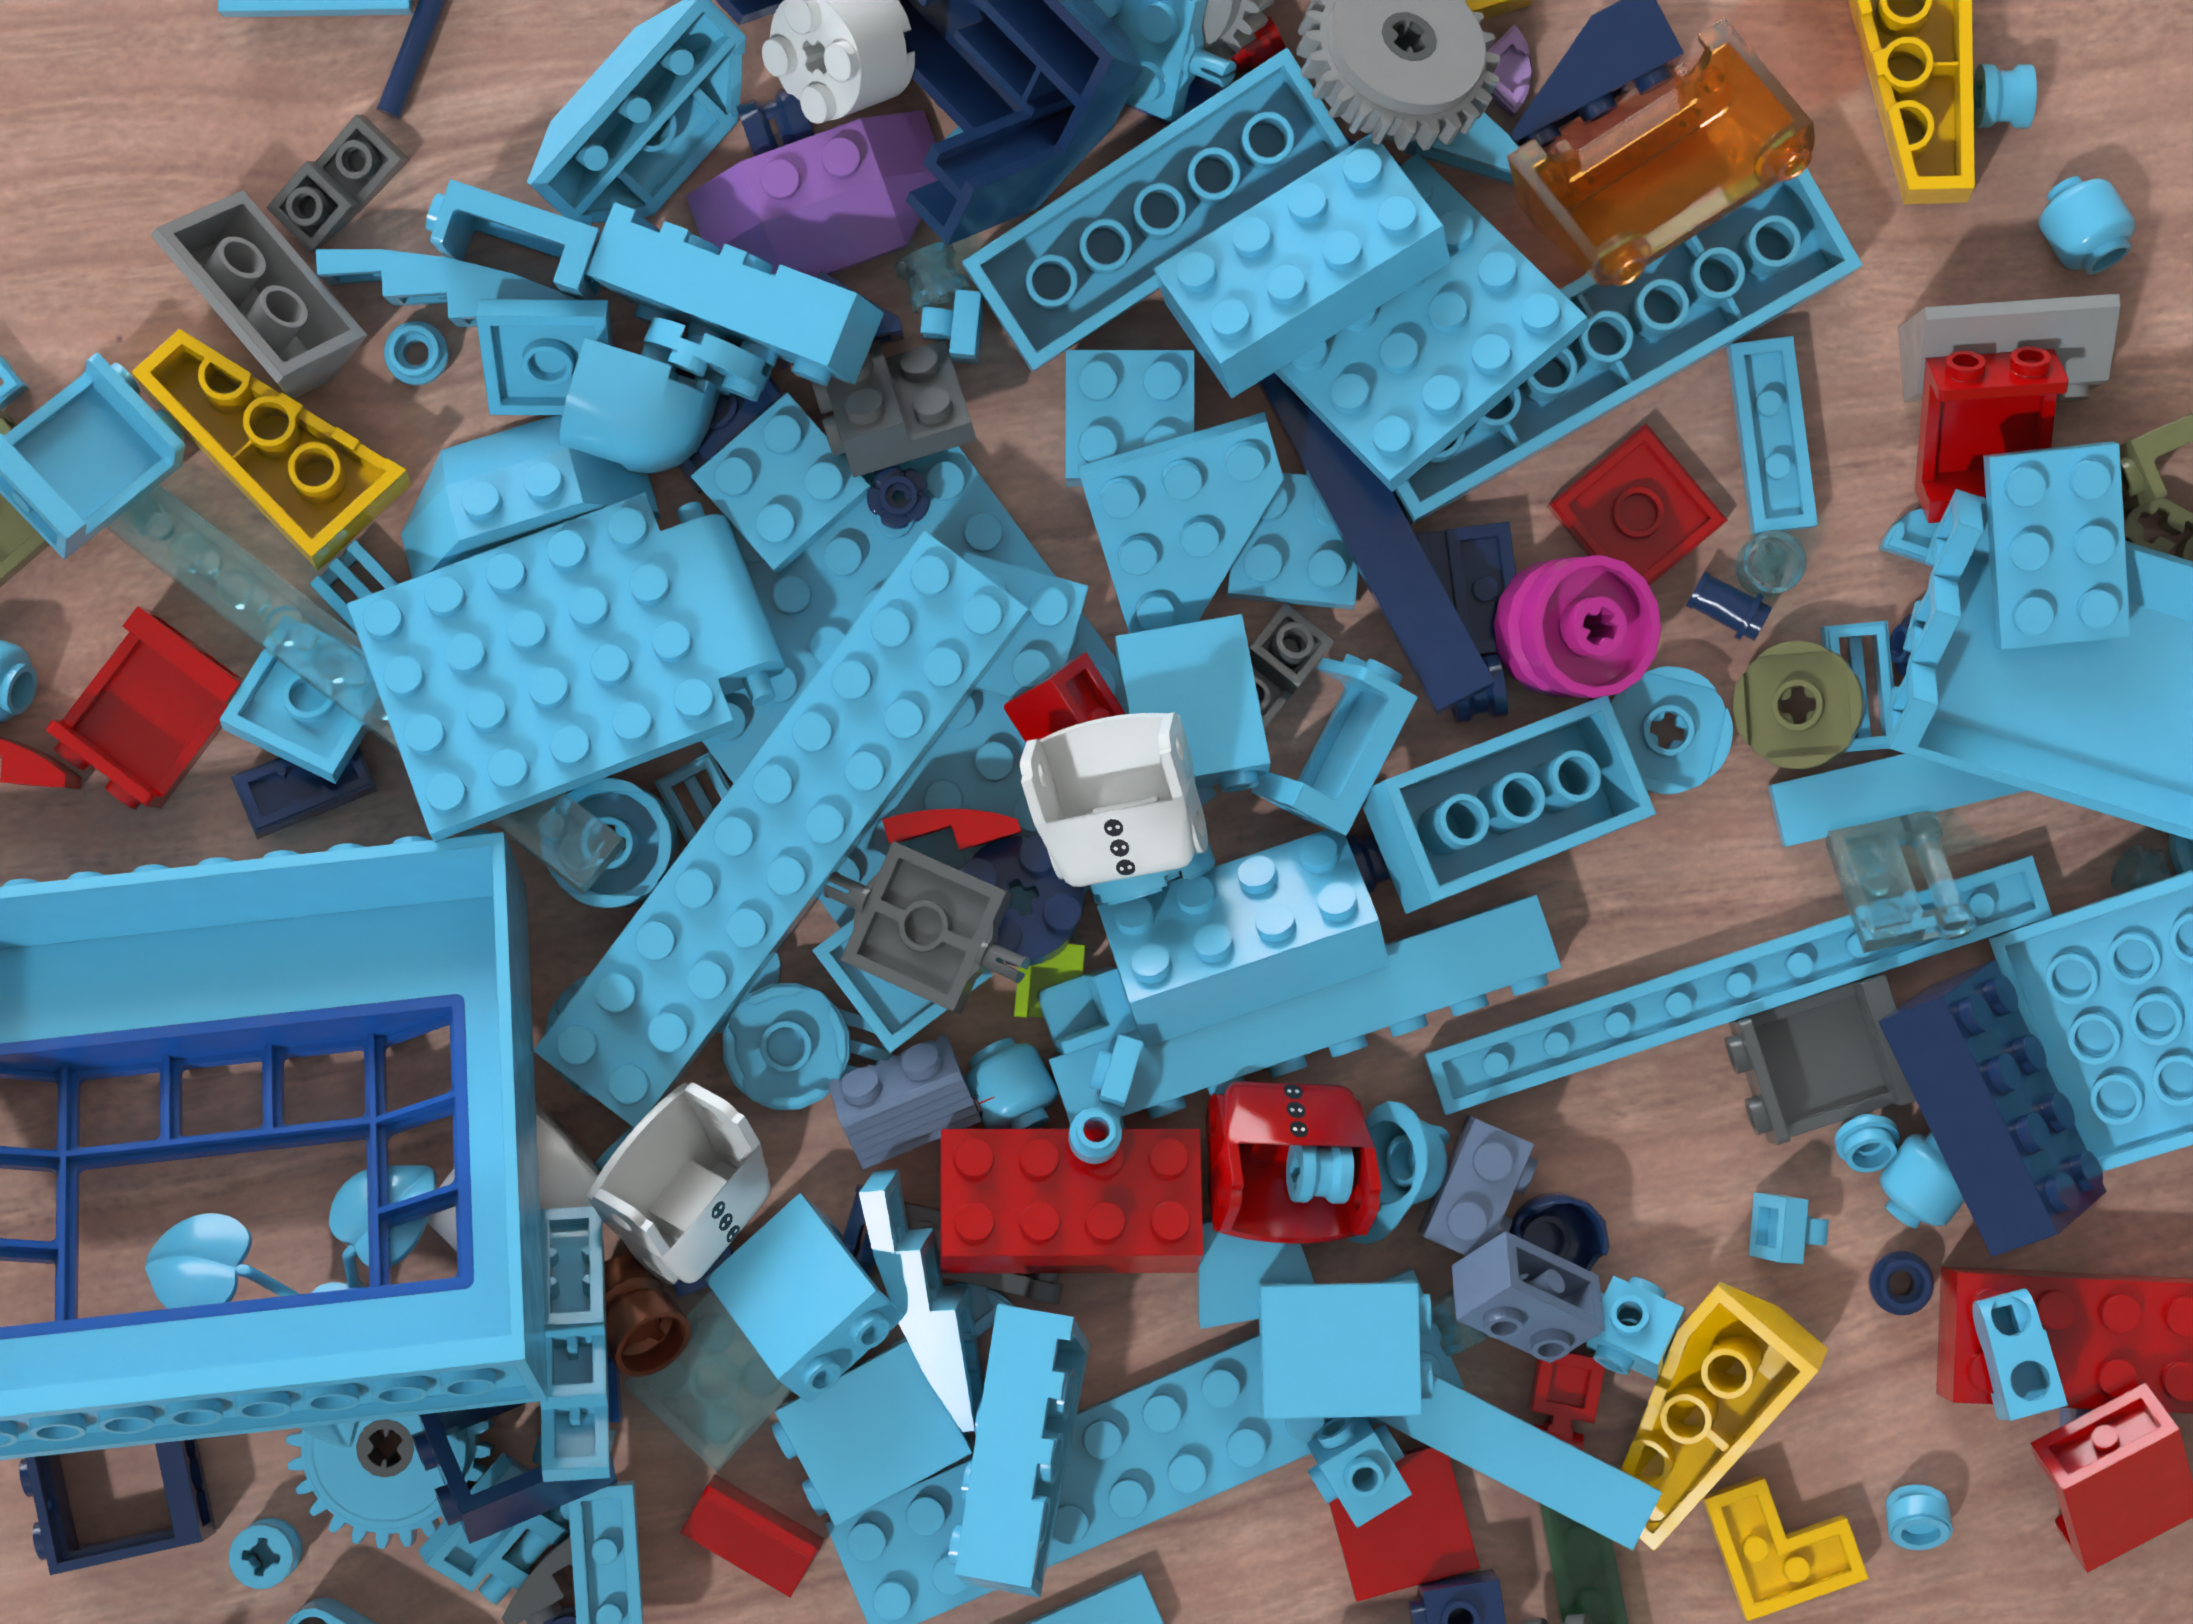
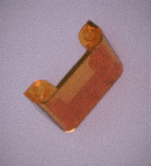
[1507,17,1815,287]

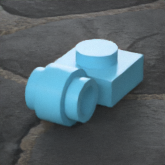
[1068,1034,1143,1164]

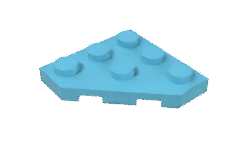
[1078,412,1284,634]

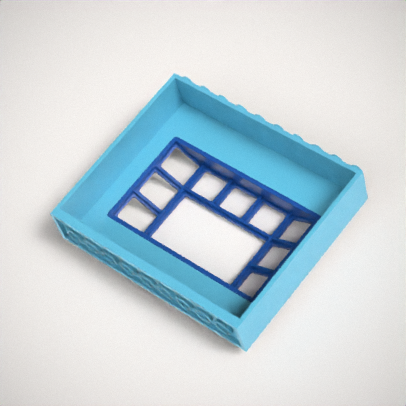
[0,829,548,1461]

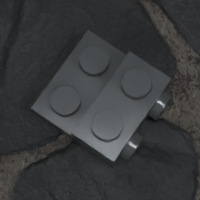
[811,340,977,478]

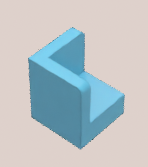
[1037,966,1138,1055]

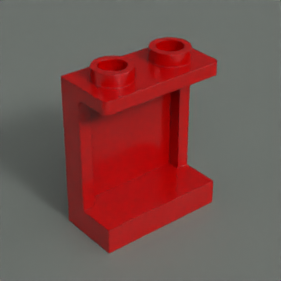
[1914,346,2069,523]
[45,606,244,810]
[2030,1383,2193,1573]

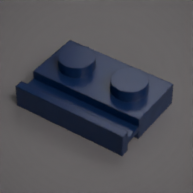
[1416,521,1516,655]

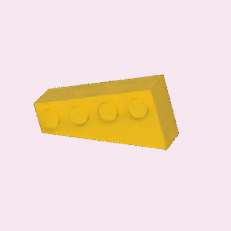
[1848,0,1975,205]
[131,329,412,571]

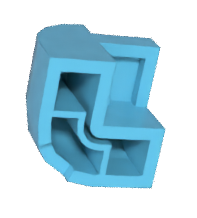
[559,338,720,474]

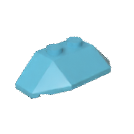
[527,0,746,225]
[401,415,661,579]

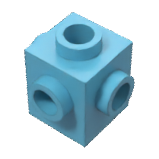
[1587,1275,1685,1381]
[1306,1417,1412,1528]

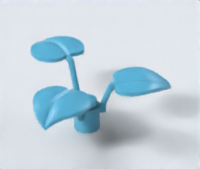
[145,1165,437,1447]

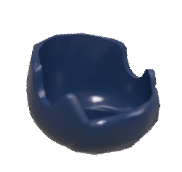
[1509,1192,1610,1271]

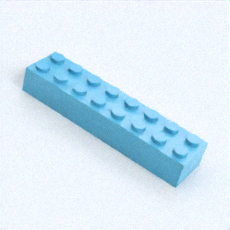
[1392,154,1863,526]

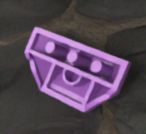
[686,110,938,278]

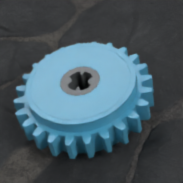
[286,1415,495,1549]

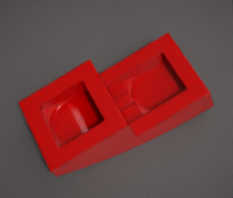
[0,737,82,789]
[882,808,1022,851]

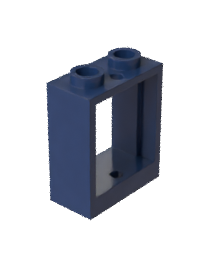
[412,1403,617,1544]
[19,1439,216,1575]

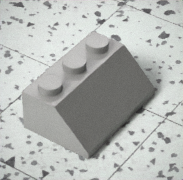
[151,190,367,399]
[1898,294,2121,402]

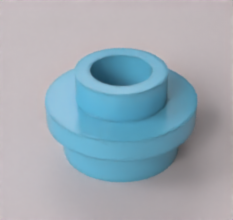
[384,321,449,386]
[1834,1114,1900,1172]

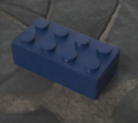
[1878,960,2107,1257]

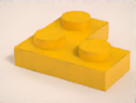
[1702,1475,1869,1622]

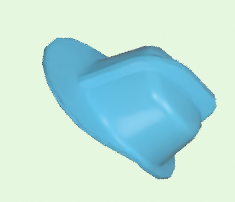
[1348,1101,1450,1244]

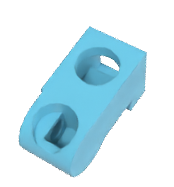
[1972,1288,2068,1421]

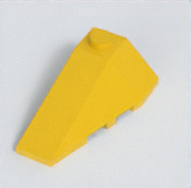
[1621,1282,1828,1551]

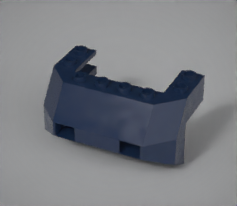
[715,0,1143,246]

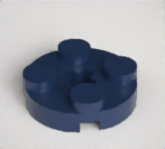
[960,835,1085,967]

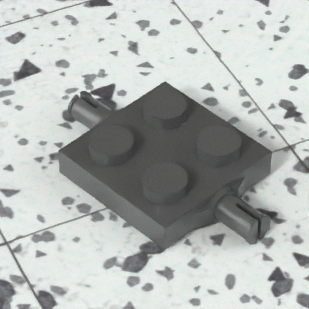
[823,841,1030,1014]

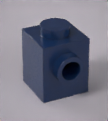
[1409,1569,1506,1624]

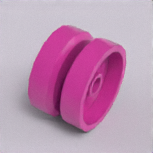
[1494,555,1661,698]

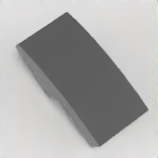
[266,115,409,252]
[1249,602,1335,730]
[502,1533,573,1624]

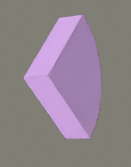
[1488,25,1532,117]

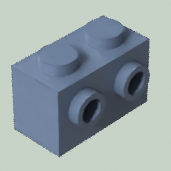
[1417,1115,1538,1256]
[1452,1231,1605,1363]

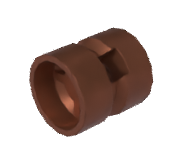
[604,1254,691,1377]

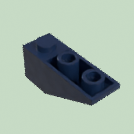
[1509,0,1684,154]

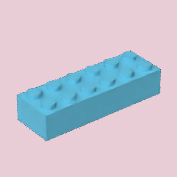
[962,48,1350,373]

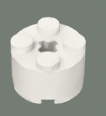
[762,0,915,124]

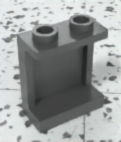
[1725,975,1916,1145]

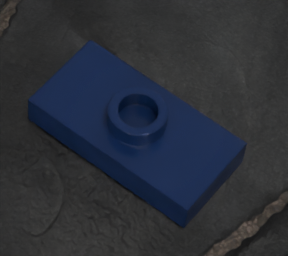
[231,746,377,839]

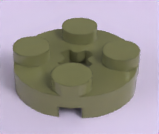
[1733,641,1865,769]

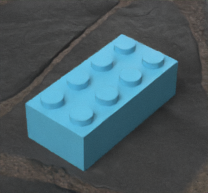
[1153,133,1451,399]
[1362,696,1656,914]
[1097,829,1390,1048]

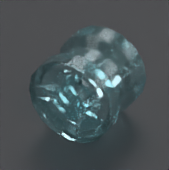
[893,241,972,314]
[1734,530,1807,598]
[1431,1289,1490,1356]

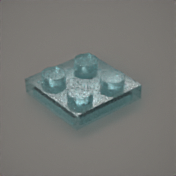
[623,1289,792,1472]

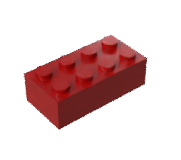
[939,1129,1203,1274]
[1936,1266,2193,1414]

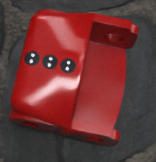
[1206,1081,1382,1244]

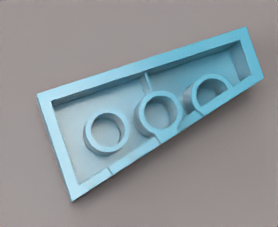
[585,202,884,386]
[948,1304,1091,1598]

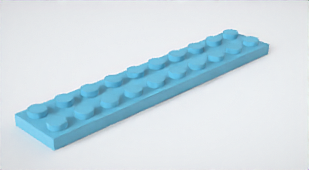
[825,1267,1464,1624]

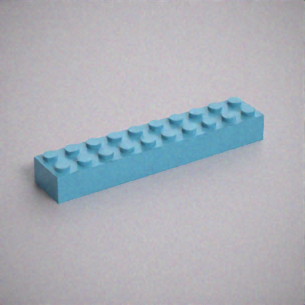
[533,530,1031,1128]

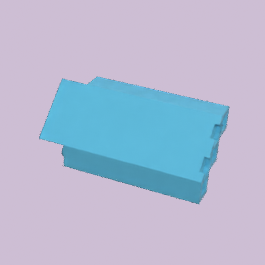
[1887,489,2193,840]

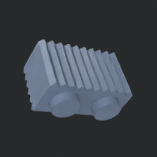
[828,1035,982,1170]

